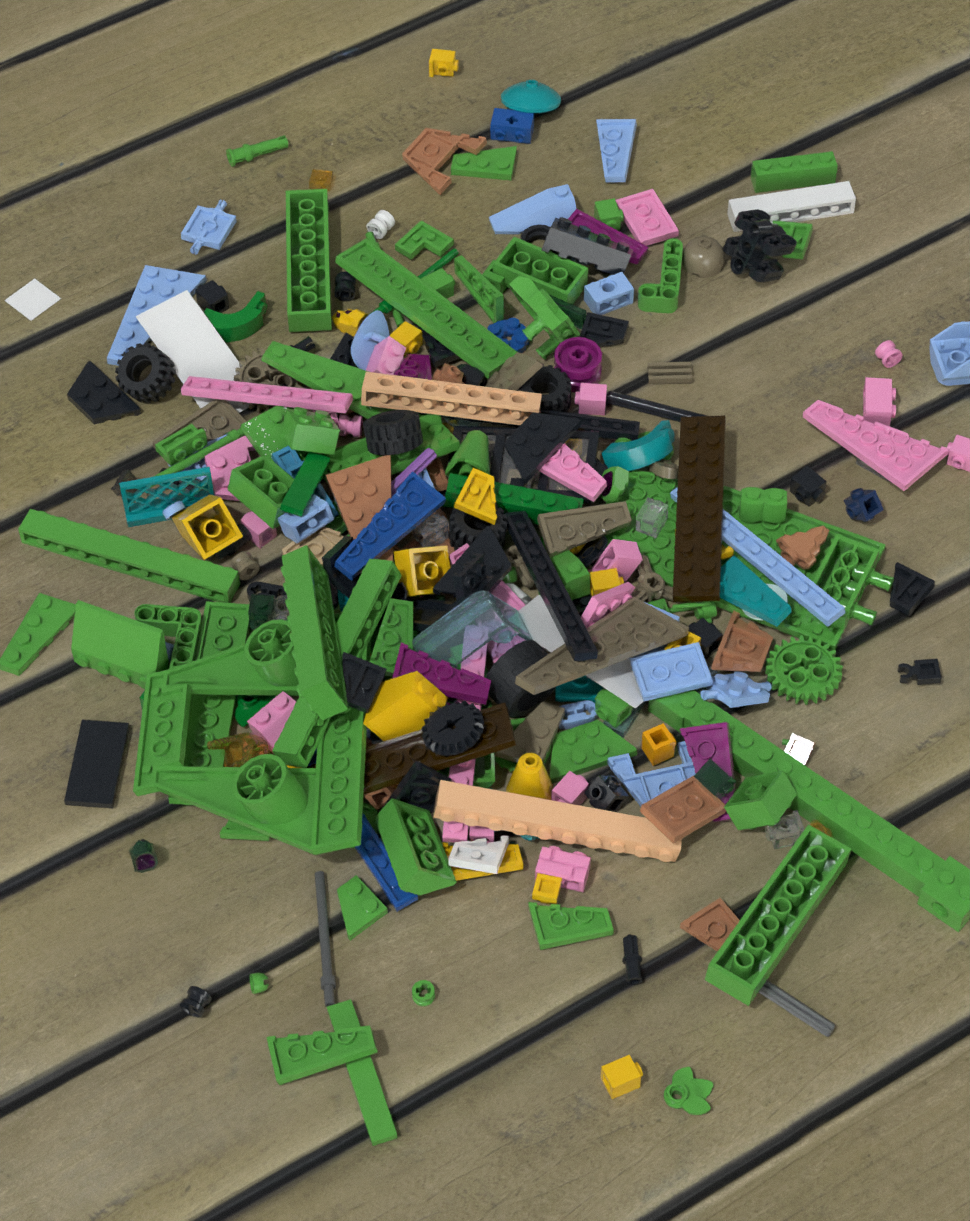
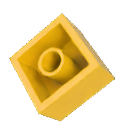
[394,545,450,597]

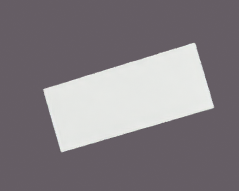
[136,290,249,413]
[505,595,643,708]

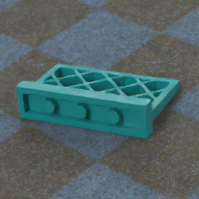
[119,467,214,527]

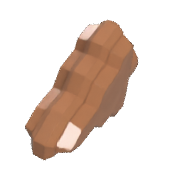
[776,525,829,570]

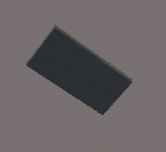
[64,719,130,809]

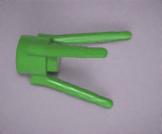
[668,601,717,623]

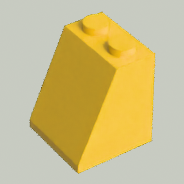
[171,494,243,560]
[363,671,448,741]

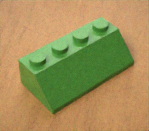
[375,798,456,895]

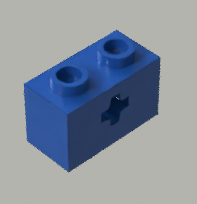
[490,108,534,144]

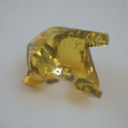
[207,732,269,767]

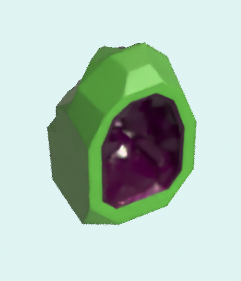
[600,466,628,504]

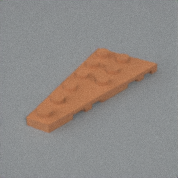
[326,455,393,561]

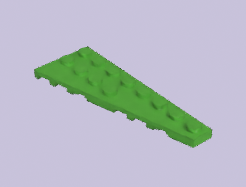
[261,341,424,419]

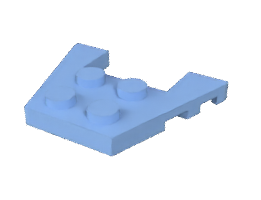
[607,741,697,807]

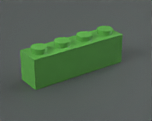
[751,151,838,193]

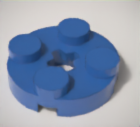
[487,318,529,354]

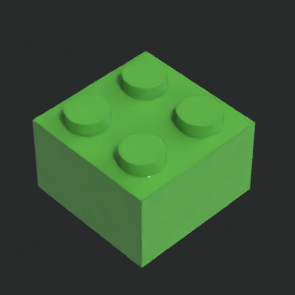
[281,407,340,455]
[724,771,797,830]

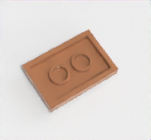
[640,775,726,844]

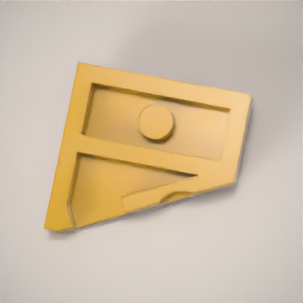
[454,468,497,525]

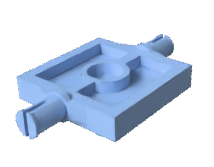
[181,200,236,255]
[701,671,771,708]

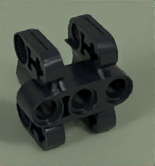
[723,209,797,282]

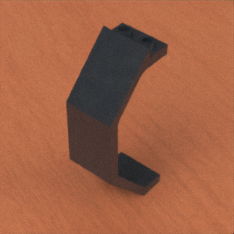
[322,536,494,634]

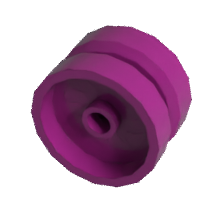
[554,337,602,393]

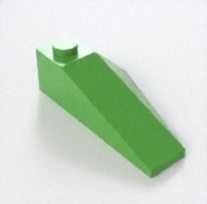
[538,537,590,600]

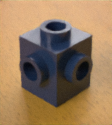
[843,488,884,522]

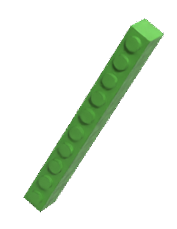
[18,509,240,603]
[272,559,402,768]

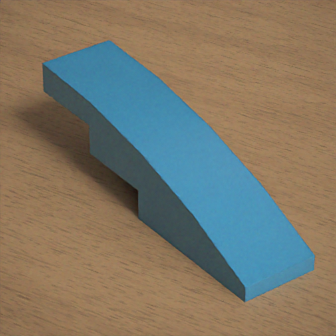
[271,446,339,518]

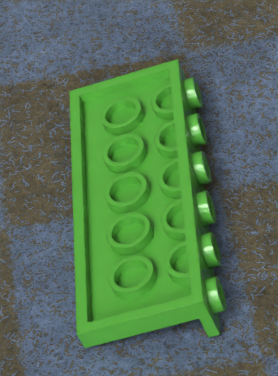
[320,414,460,485]

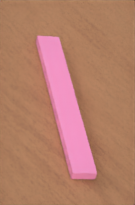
[181,376,353,413]

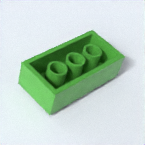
[493,237,588,312]

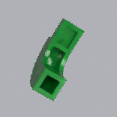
[203,291,268,343]

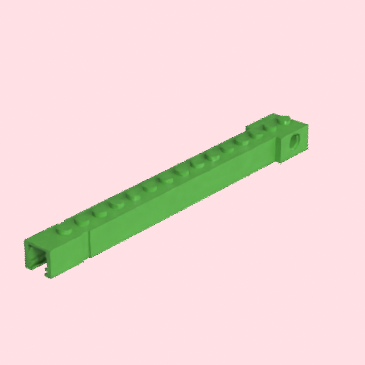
[648,690,970,933]

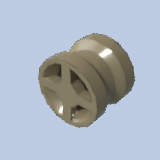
[231,551,260,580]

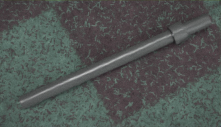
[315,871,336,1007]

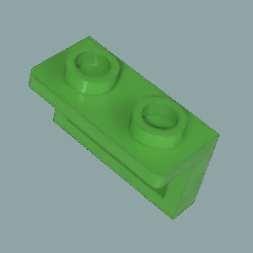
[155,424,208,466]

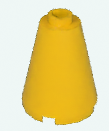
[506,753,554,800]

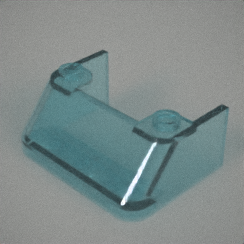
[412,591,532,670]

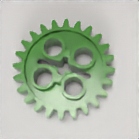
[765,635,843,705]

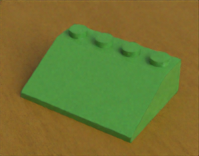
[71,600,170,689]

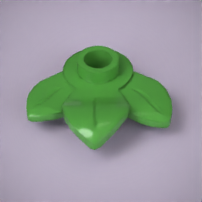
[664,1067,713,1115]

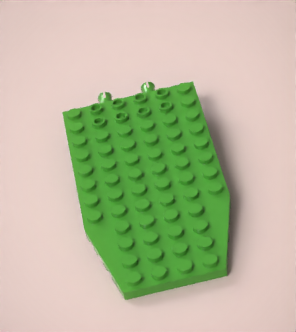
[605,470,894,651]

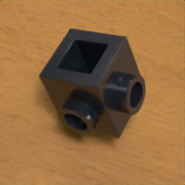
[584,775,629,812]

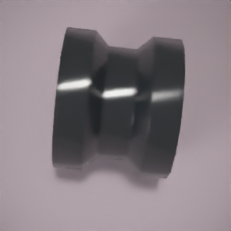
[179,986,212,1018]

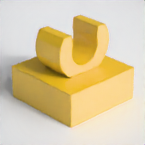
[532,873,562,905]

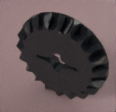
[421,700,484,756]

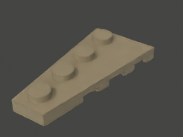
[537,501,632,557]

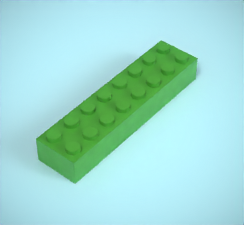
[286,189,332,332]
[281,545,348,720]
[705,824,852,1006]

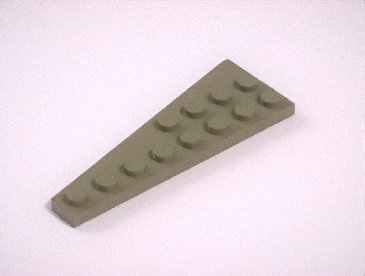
[515,597,689,695]

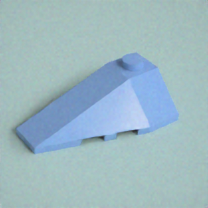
[489,184,577,234]

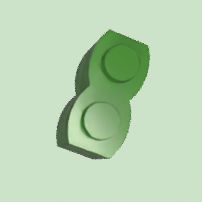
[739,487,787,523]

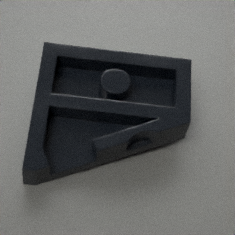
[580,312,629,348]
[890,562,935,616]
[342,652,387,714]

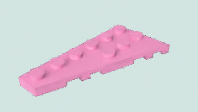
[803,400,949,491]

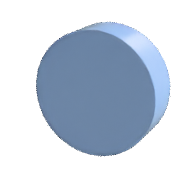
[163,501,186,520]

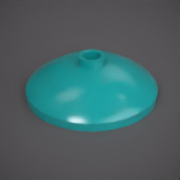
[501,80,561,113]

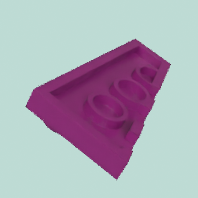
[568,209,649,265]
[680,722,736,822]

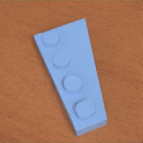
[596,119,637,182]

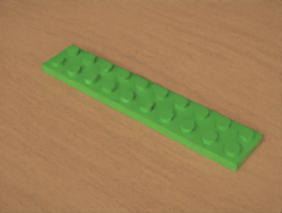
[335,239,517,379]
[168,601,253,805]

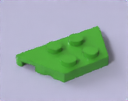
[550,720,637,784]

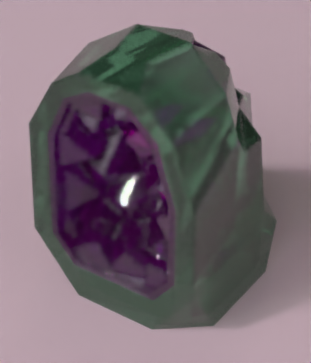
[129,839,159,873]

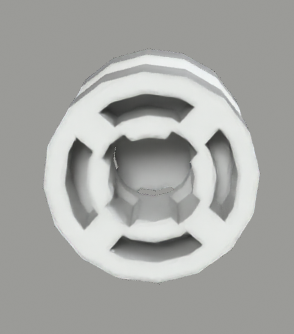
[366,210,395,239]

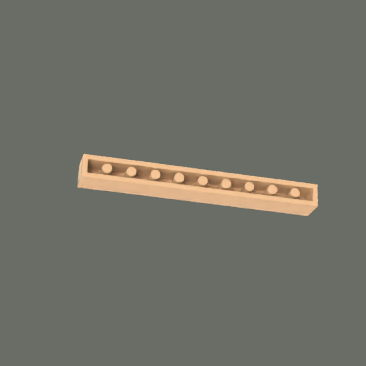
[433,780,682,862]

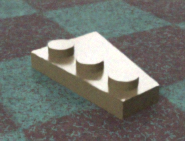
[495,702,565,763]

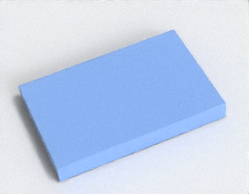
[630,642,713,702]

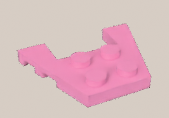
[205,436,255,501]

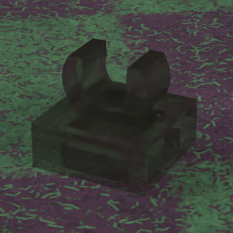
[111,470,138,499]

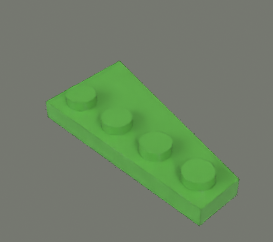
[454,255,505,323]
[0,593,76,676]

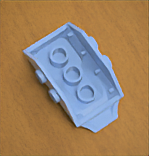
[929,321,970,386]

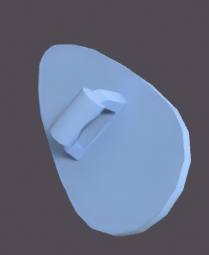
[351,310,389,371]

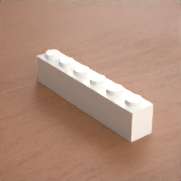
[727,181,856,232]

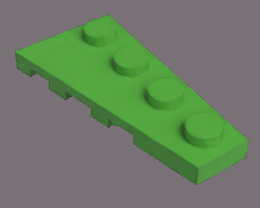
[369,598,413,681]
[266,1025,378,1085]

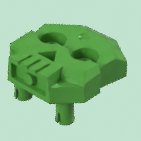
[508,276,580,360]

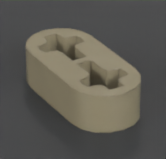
[648,459,678,479]

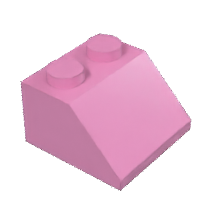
[247,691,296,753]

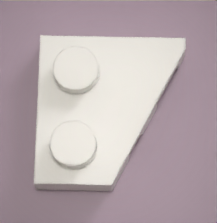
[449,836,509,874]

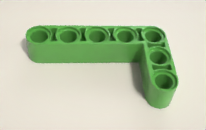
[134,604,202,669]

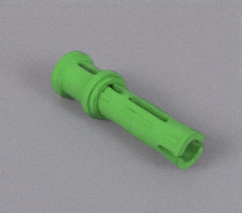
[226,135,289,167]

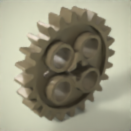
[234,348,304,413]

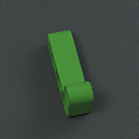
[638,238,683,313]

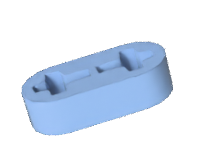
[559,700,598,730]

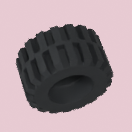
[115,343,176,403]
[517,364,571,413]
[363,410,423,455]
[448,503,507,551]

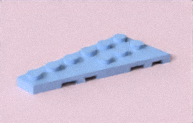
[107,265,206,366]

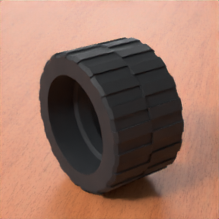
[486,640,556,718]

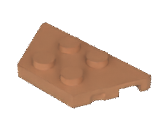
[711,611,773,672]

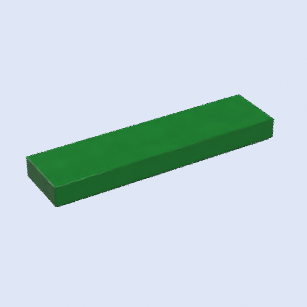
[280,452,330,517]

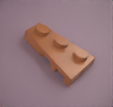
[680,898,740,952]

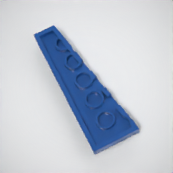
[334,471,446,581]

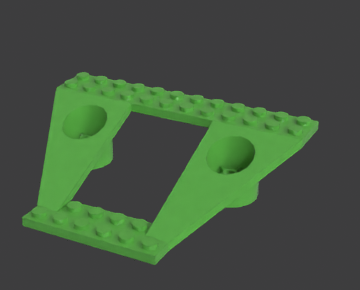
[133,613,371,855]

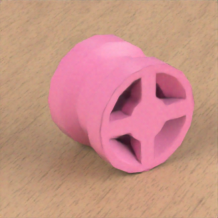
[875,340,903,368]

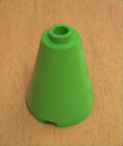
[445,430,490,480]

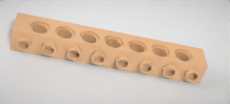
[361,372,542,425]

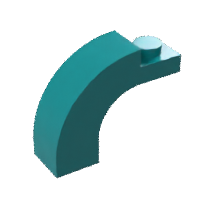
[602,420,675,471]

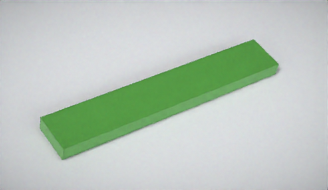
[327,999,397,1146]

